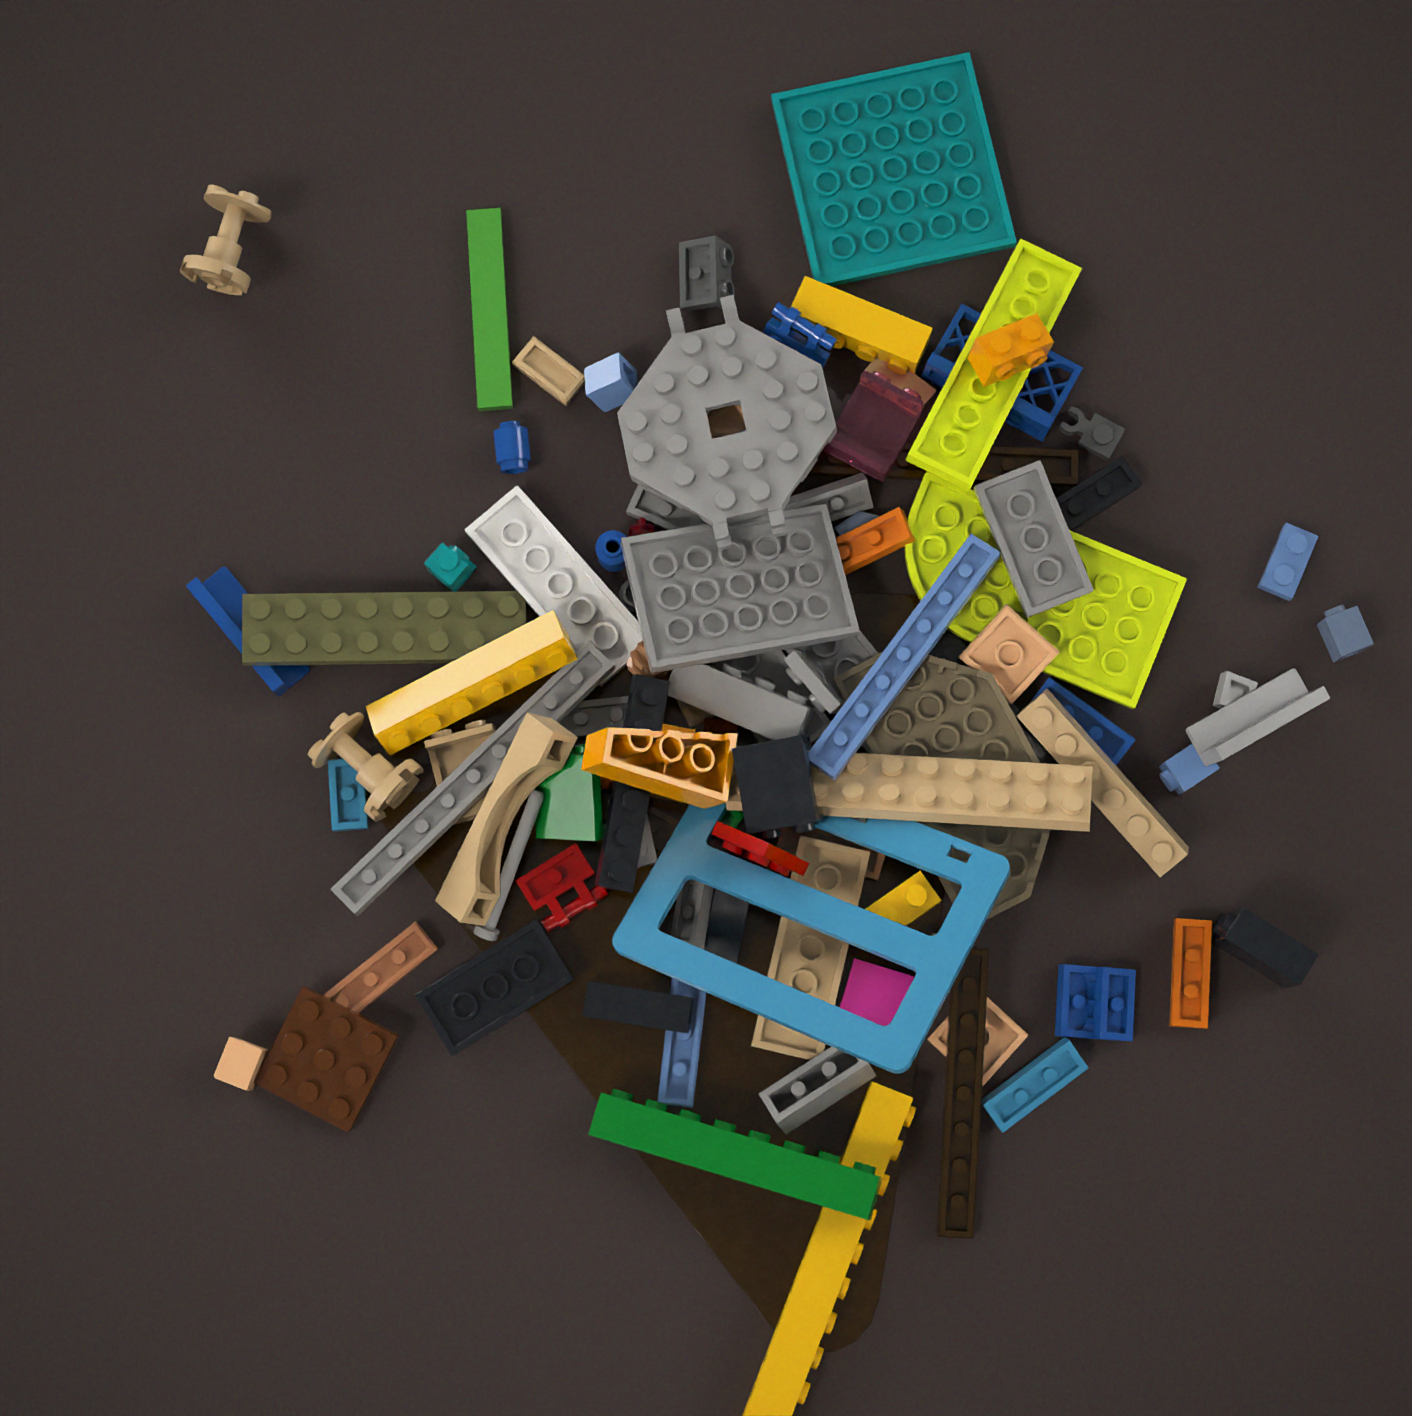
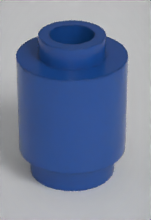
[493,421,531,474]
[595,530,626,572]

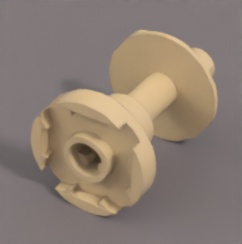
[180,185,271,296]
[308,712,423,822]

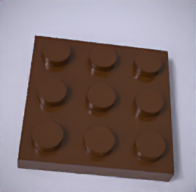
[254,986,400,1133]

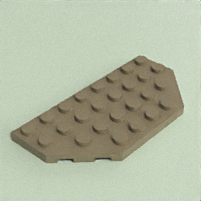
[833,652,1051,919]

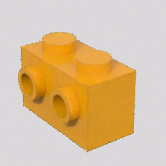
[967,313,1054,387]

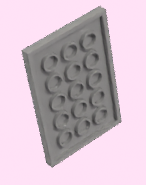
[620,504,860,673]

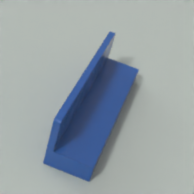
[186,567,310,697]

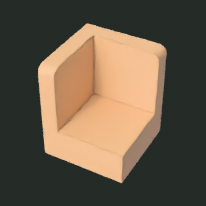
[214,1037,269,1091]

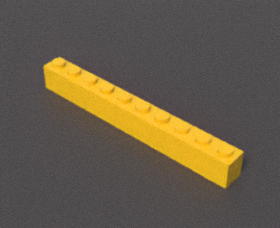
[742,1082,916,1416]

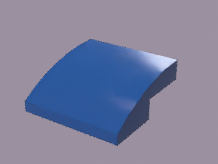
[1055,964,1136,1042]

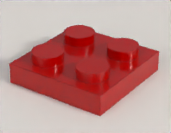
[711,821,809,877]

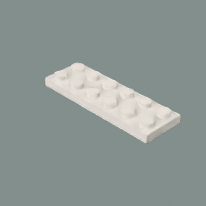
[465,485,643,687]

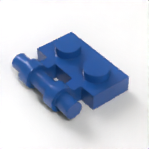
[762,302,837,369]

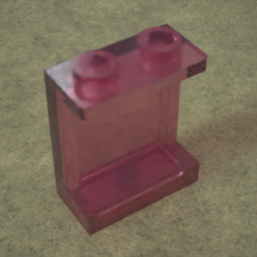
[822,370,926,482]

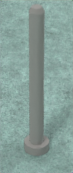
[473,789,544,941]

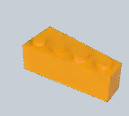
[581,727,738,809]

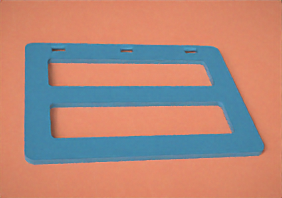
[612,803,1010,1074]

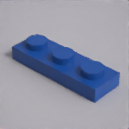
[1031,676,1135,765]

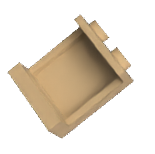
[424,720,496,825]

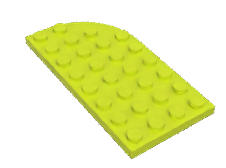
[904,471,1187,709]

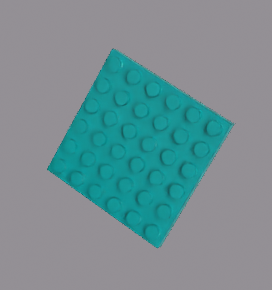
[771,52,1017,286]

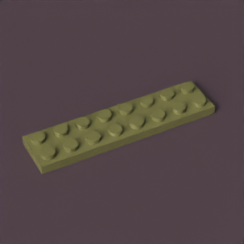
[242,591,526,666]

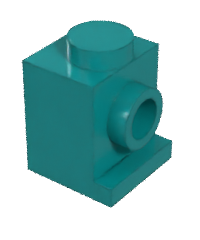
[424,542,477,592]

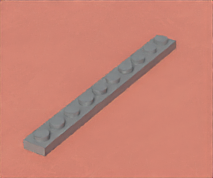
[331,641,615,917]

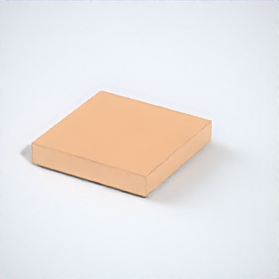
[958,604,1059,704]
[927,997,1028,1087]

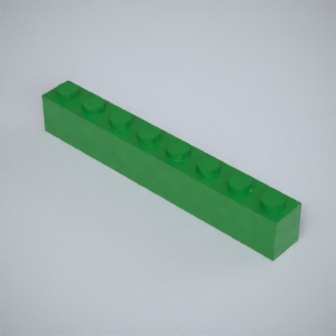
[588,1089,883,1220]

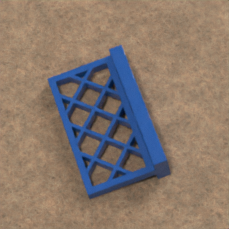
[921,304,1083,442]

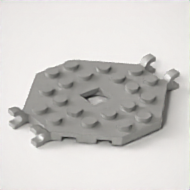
[617,295,837,550]

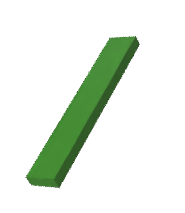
[466,208,513,411]

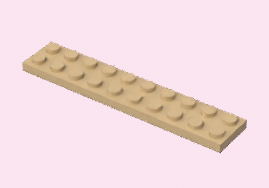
[726,746,1093,832]

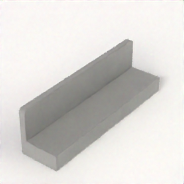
[1186,668,1330,767]

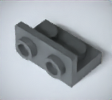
[679,235,735,312]

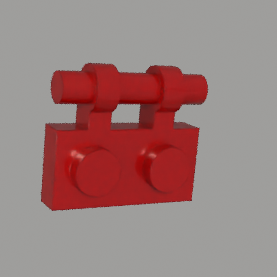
[516,843,608,932]

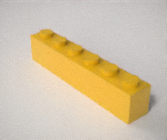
[366,610,578,755]

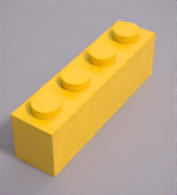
[790,276,933,375]

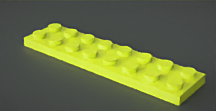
[905,238,1082,492]

